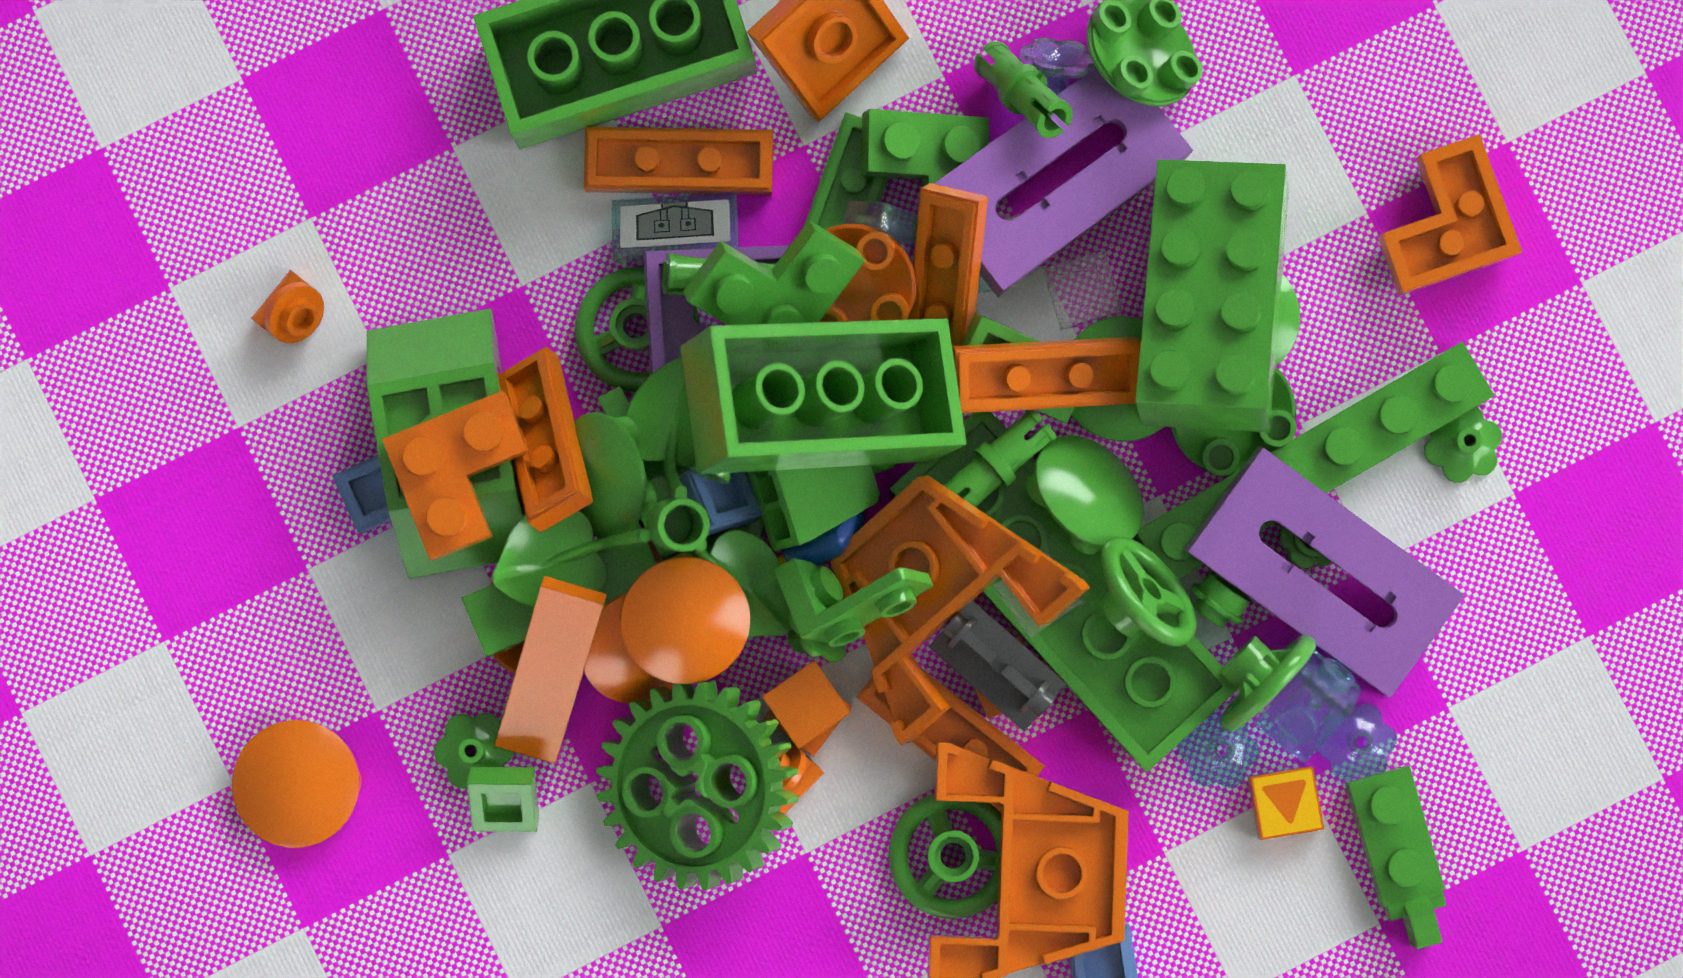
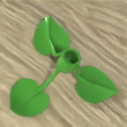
[492,356,791,638]

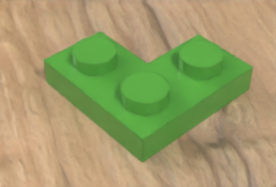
[861,109,989,188]
[683,220,865,325]

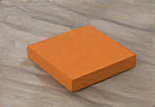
[747,0,909,123]

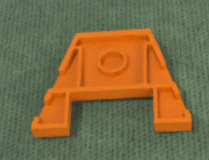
[830,475,1090,745]
[927,742,1129,978]

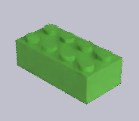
[473,0,757,150]
[1135,159,1289,432]
[680,318,967,474]

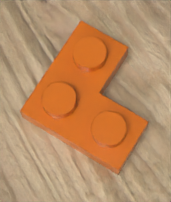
[1378,134,1522,296]
[382,391,529,561]

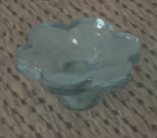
[1020,37,1097,94]
[1316,704,1397,780]
[1178,713,1259,788]

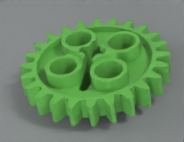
[596,680,799,890]

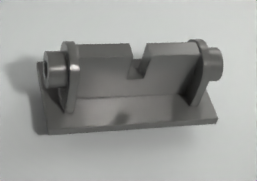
[928,600,1066,732]

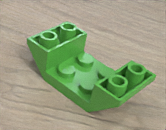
[367,308,526,579]

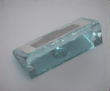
[612,193,740,264]

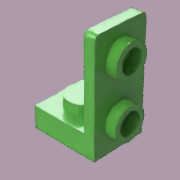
[774,558,933,647]

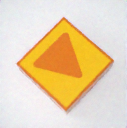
[1247,766,1324,840]

